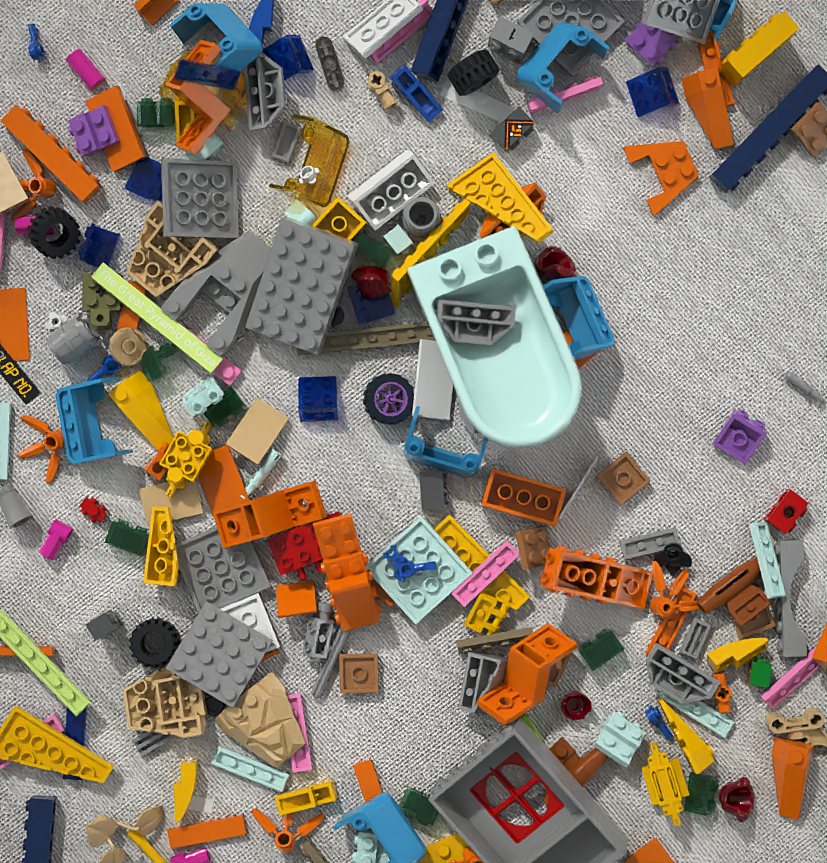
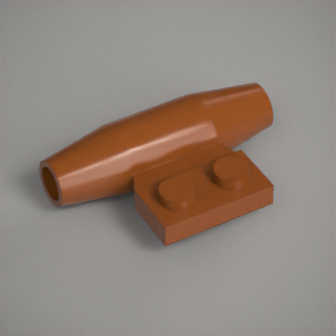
[697,557,772,627]
[543,736,608,806]

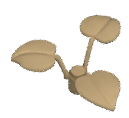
[85,804,163,863]

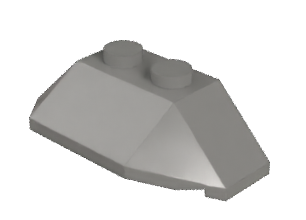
[244,52,286,131]
[437,299,515,345]
[646,643,721,704]

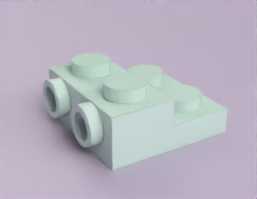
[182,375,224,417]
[593,711,646,768]
[352,828,392,863]

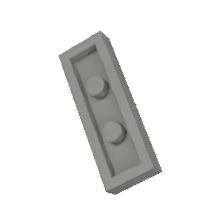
[619,527,680,560]

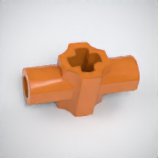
[712,672,732,713]

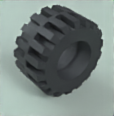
[447,49,500,96]
[27,206,81,259]
[129,618,180,668]

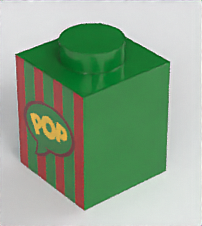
[746,657,772,688]

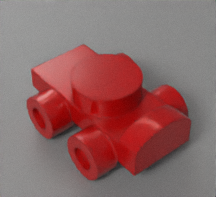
[79,496,107,523]

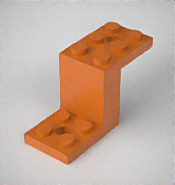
[165,40,230,155]
[212,480,327,548]
[477,623,577,727]

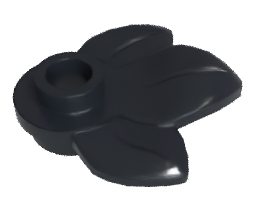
[653,542,692,576]

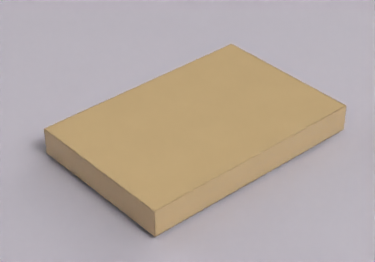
[0,153,29,215]
[225,398,289,466]
[139,480,204,526]

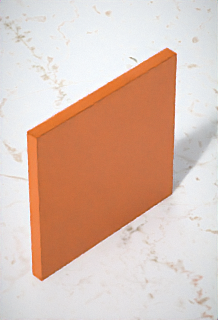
[276,580,317,618]

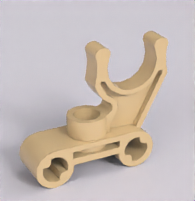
[765,707,827,747]

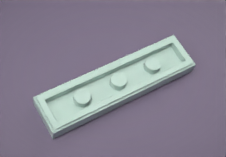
[0,403,11,479]
[749,522,786,599]
[659,692,735,739]
[211,745,290,792]

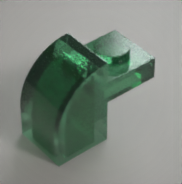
[141,343,178,382]

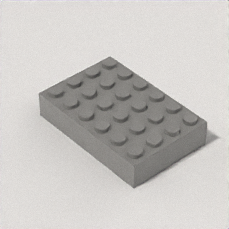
[245,217,359,355]

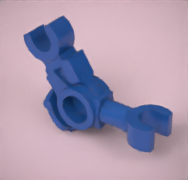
[383,545,436,582]

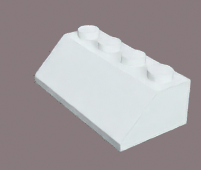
[348,149,435,231]

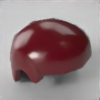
[561,691,592,721]

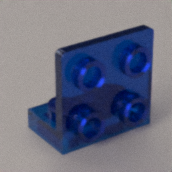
[262,35,314,81]
[626,67,680,117]
[125,157,162,203]
[78,223,120,268]
[347,285,395,325]
[298,376,338,422]

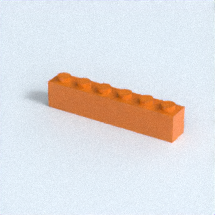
[0,105,101,204]

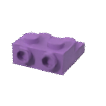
[625,20,679,66]
[68,105,120,156]
[713,409,767,464]

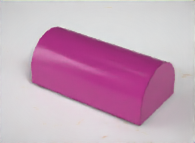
[66,49,106,91]

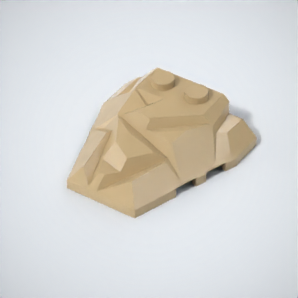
[126,200,218,297]
[123,665,208,738]
[214,671,306,768]

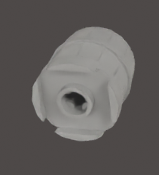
[402,197,441,239]
[46,312,102,364]

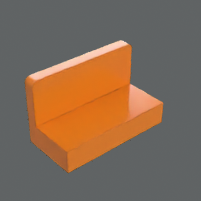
[134,0,179,26]

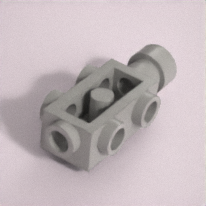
[302,602,336,662]

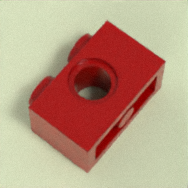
[764,489,809,534]

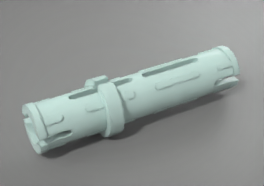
[241,448,282,500]

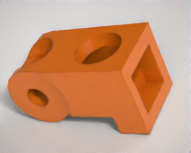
[143,442,170,481]

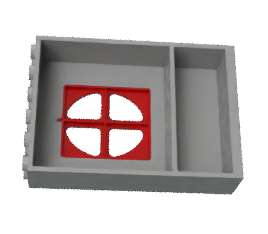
[428,717,629,863]

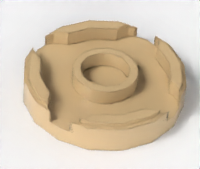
[109,327,147,366]

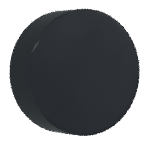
[331,307,345,326]
[206,696,224,716]

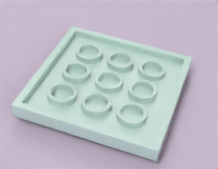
[366,516,473,625]

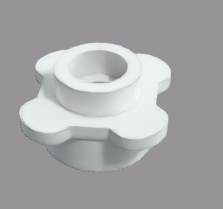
[299,166,320,184]
[45,311,67,330]

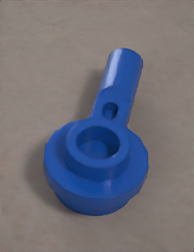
[28,23,45,61]
[87,355,121,381]
[645,705,673,740]

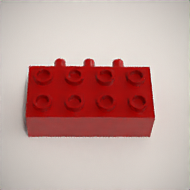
[267,511,342,581]

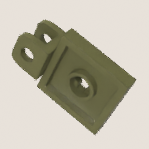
[82,273,122,330]

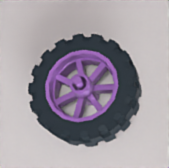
[363,373,414,425]

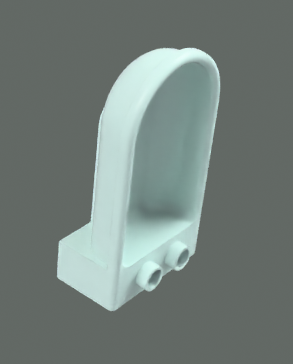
[407,226,581,448]

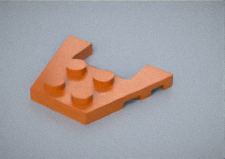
[623,141,699,216]

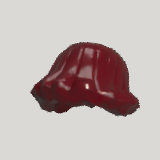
[535,246,577,282]
[351,266,392,299]
[719,777,754,823]

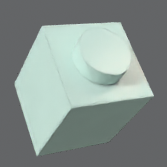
[383,225,413,257]

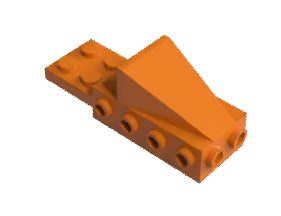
[313,513,382,631]
[540,545,653,609]

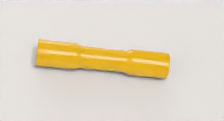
[126,826,168,863]

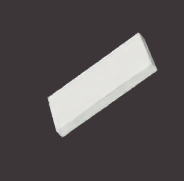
[343,0,423,59]
[412,339,453,420]

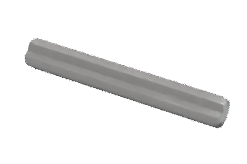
[311,627,350,698]

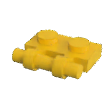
[463,591,510,635]

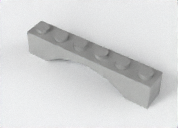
[774,540,807,657]

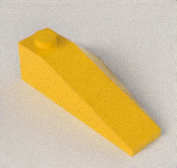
[108,370,174,450]
[143,506,179,587]
[657,698,714,775]

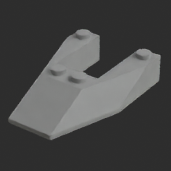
[160,231,271,356]

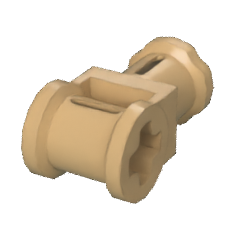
[368,71,399,111]

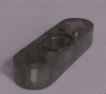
[315,36,344,92]

